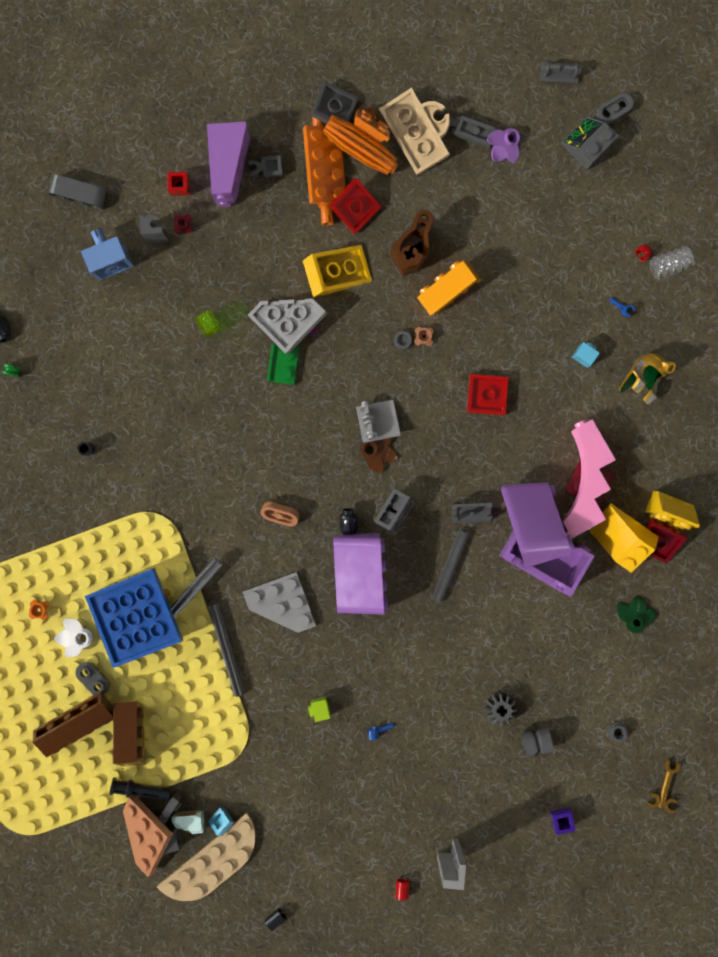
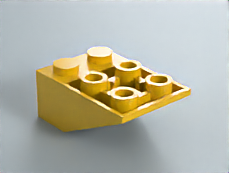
[645,491,700,530]

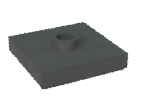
[310,81,358,124]

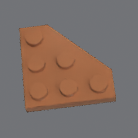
[123,796,173,877]

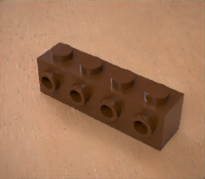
[33,691,113,758]

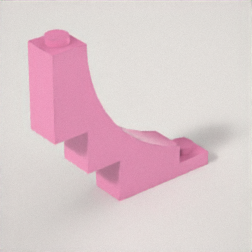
[561,419,616,539]

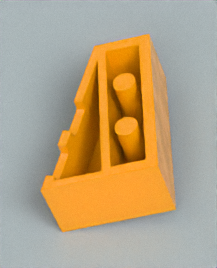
[417,260,481,316]

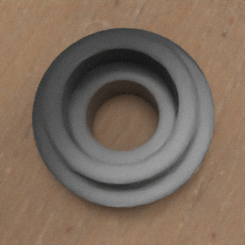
[608,722,628,742]

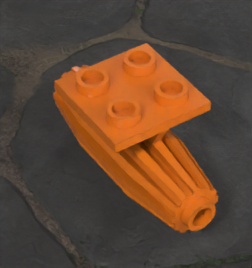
[322,109,398,175]

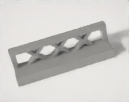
[437,838,466,890]

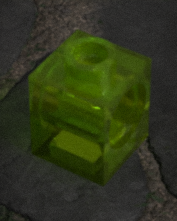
[194,309,222,338]

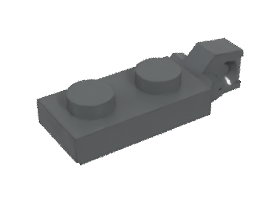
[449,115,497,149]

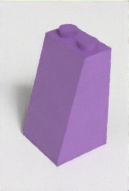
[207,121,250,207]

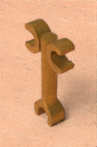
[646,759,680,813]

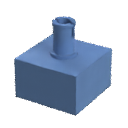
[81,228,134,281]

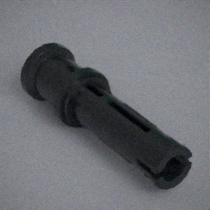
[109,777,171,801]

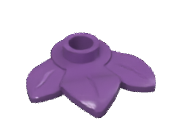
[487,128,520,163]

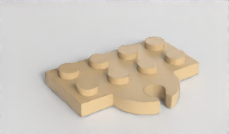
[379,88,450,176]

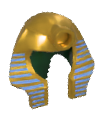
[619,353,676,405]

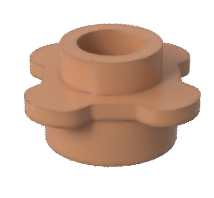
[414,327,434,346]

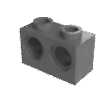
[374,489,415,535]

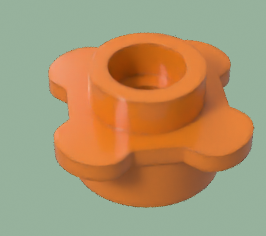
[29,600,49,620]

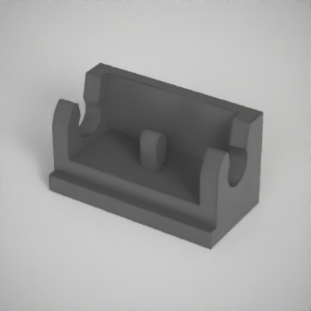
[139,215,169,244]
[452,503,492,523]

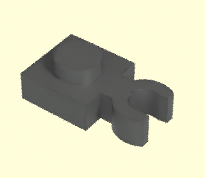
[249,155,283,178]
[159,792,182,824]

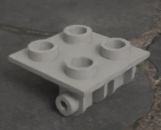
[356,400,401,443]

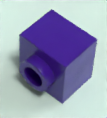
[550,807,576,835]

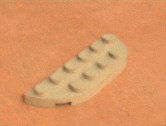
[157,812,256,901]

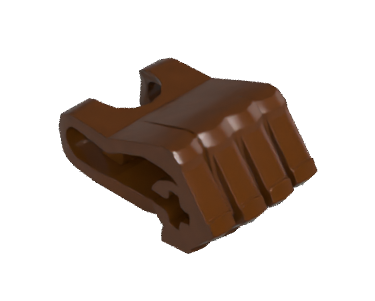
[391,210,433,277]

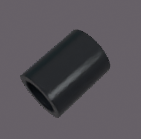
[77,442,95,456]
[264,908,286,931]

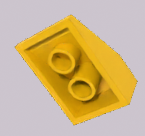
[303,245,372,298]
[588,503,659,572]

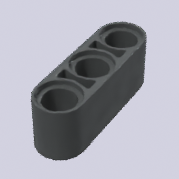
[48,174,107,210]

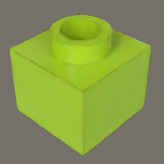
[308,696,331,722]

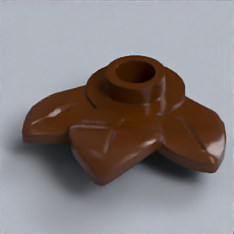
[360,438,397,473]

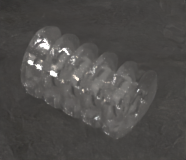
[650,246,695,281]

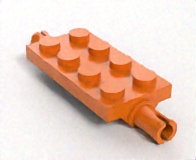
[303,112,346,226]

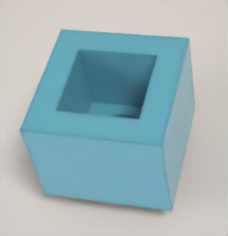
[572,342,599,368]

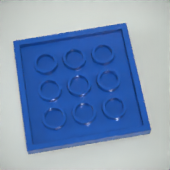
[85,568,183,668]

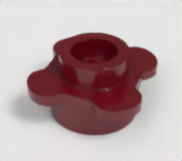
[173,214,192,234]

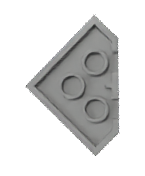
[248,299,327,355]
[243,572,316,633]

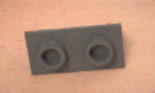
[540,62,581,84]

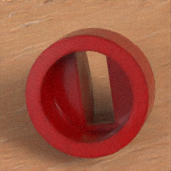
[635,244,653,262]

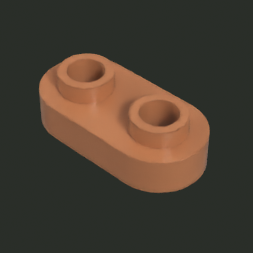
[261,502,300,527]

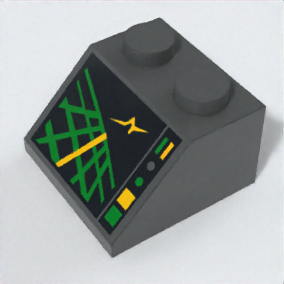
[560,116,619,170]

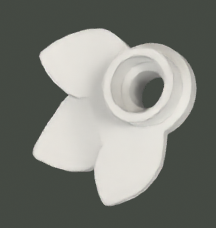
[54,618,93,657]

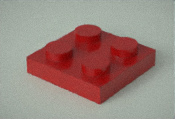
[328,178,381,234]
[467,374,508,416]

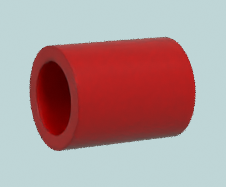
[395,879,410,901]

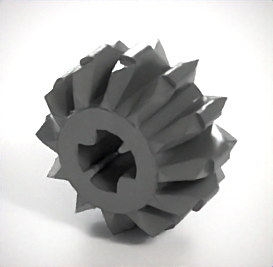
[484,692,518,726]

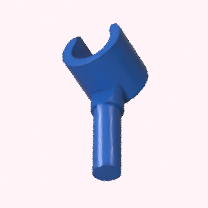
[609,297,636,317]
[368,723,394,740]

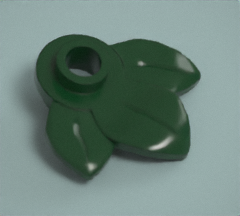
[617,595,655,634]

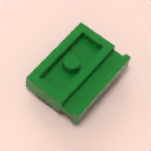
[267,343,299,385]

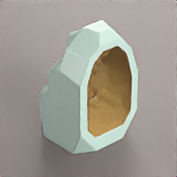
[172,810,204,834]

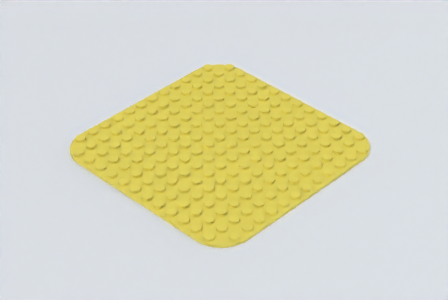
[0,512,249,835]

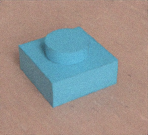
[208,807,234,837]

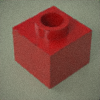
[167,172,190,196]

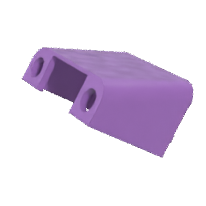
[333,533,388,615]

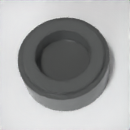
[393,331,412,350]

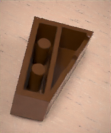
[113,701,146,767]

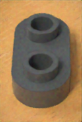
[596,93,633,124]
[75,662,110,695]

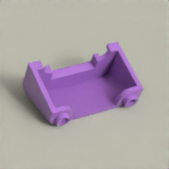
[500,482,573,568]

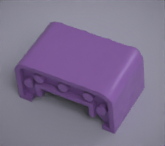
[499,530,594,597]

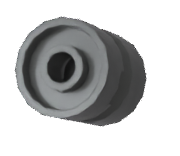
[520,727,553,758]

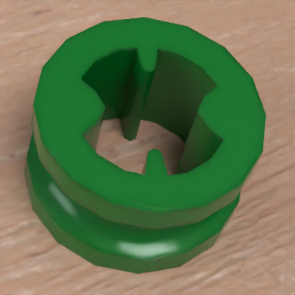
[2,364,21,377]

